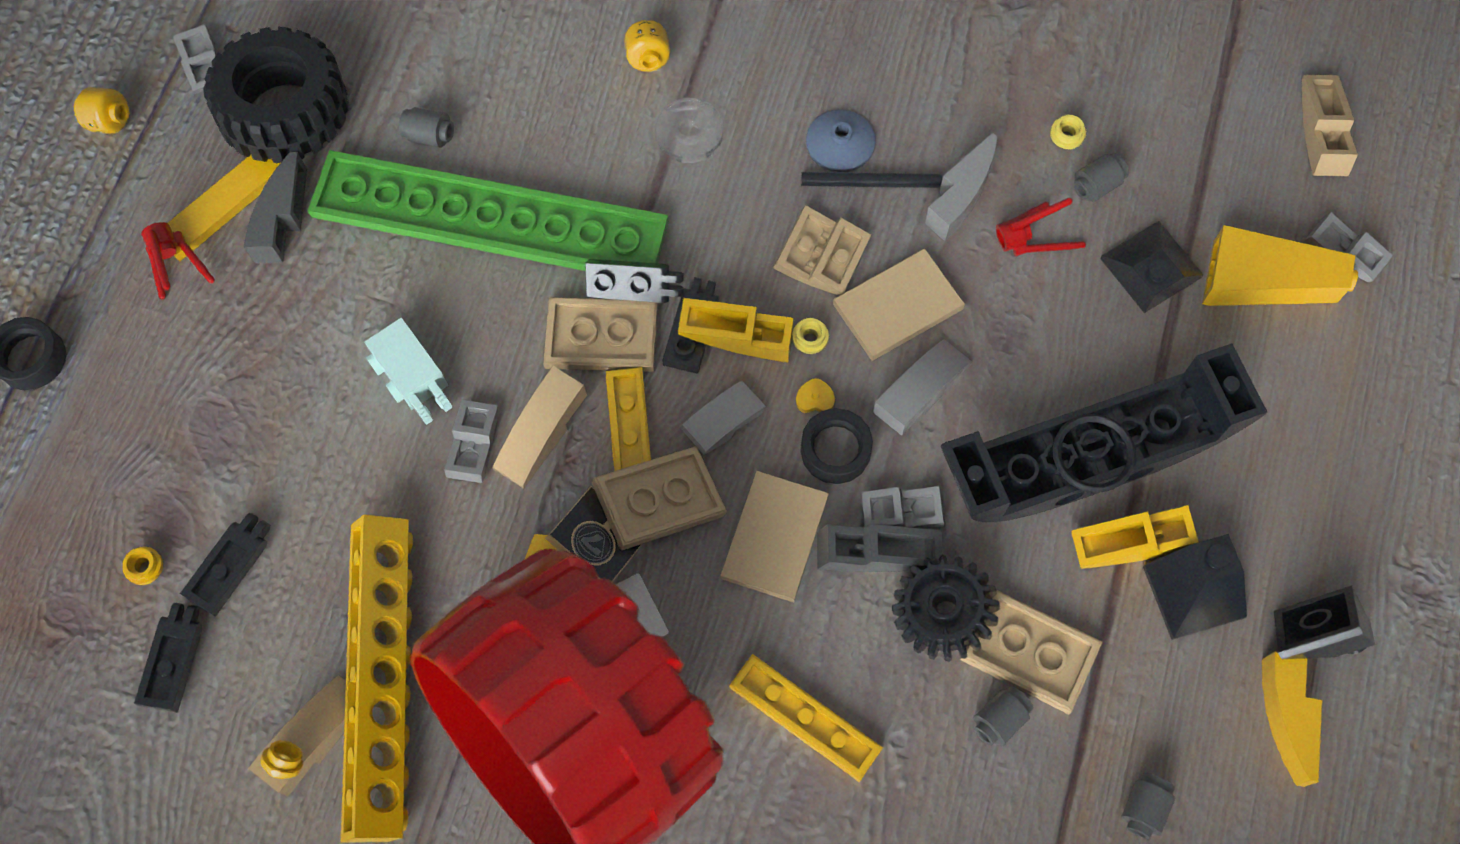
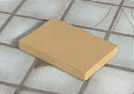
[833,249,965,361]
[543,297,658,372]
[592,446,727,551]
[720,471,829,602]
[960,590,1102,714]

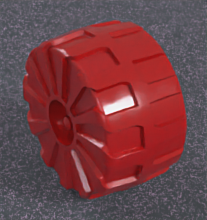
[410,549,724,844]

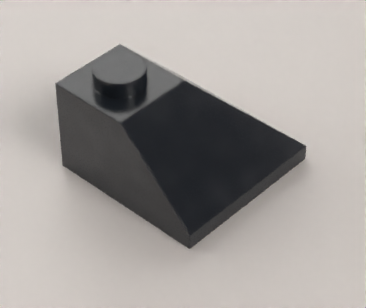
[1100,221,1203,313]
[1143,534,1247,640]
[1274,585,1375,659]

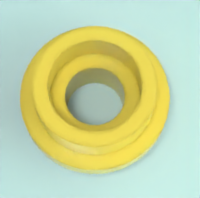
[1050,115,1086,149]
[792,318,829,354]

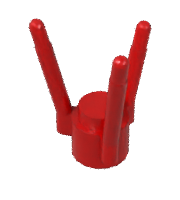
[995,198,1086,256]
[141,222,215,300]

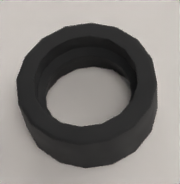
[0,317,66,390]
[800,408,873,484]

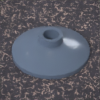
[806,110,875,172]

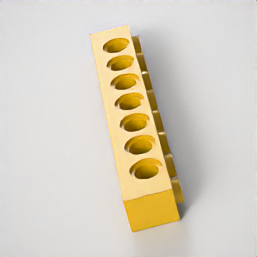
[341,515,413,842]

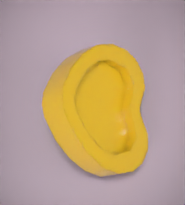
[796,378,835,413]

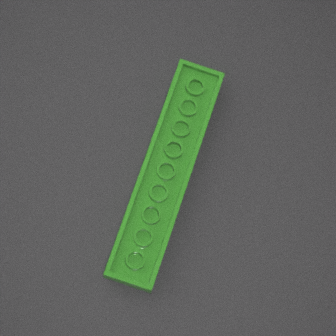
[308,150,669,271]

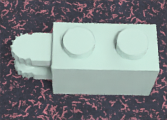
[364,317,453,425]

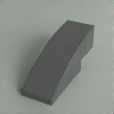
[244,152,307,263]
[817,524,942,572]

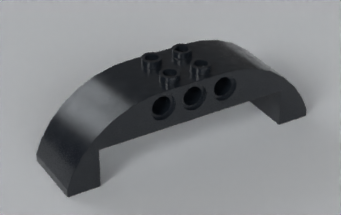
[941,343,1267,523]

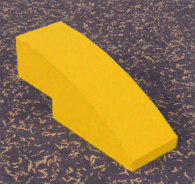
[678,298,793,363]
[1071,505,1199,569]
[1262,652,1322,787]

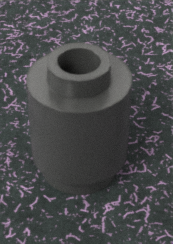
[399,107,454,148]
[1074,153,1129,202]
[974,686,1033,746]
[1121,773,1176,839]

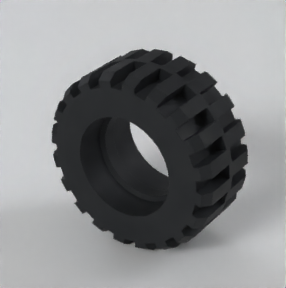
[203,27,349,163]

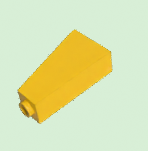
[1202,225,1358,306]

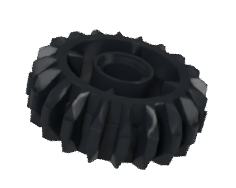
[892,554,1000,662]

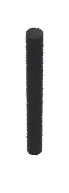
[801,172,942,188]

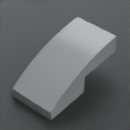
[173,24,217,94]
[1304,212,1393,283]
[680,380,766,455]
[444,400,499,483]
[862,486,945,529]

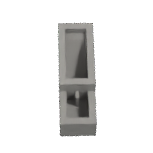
[925,133,998,241]
[873,339,972,436]

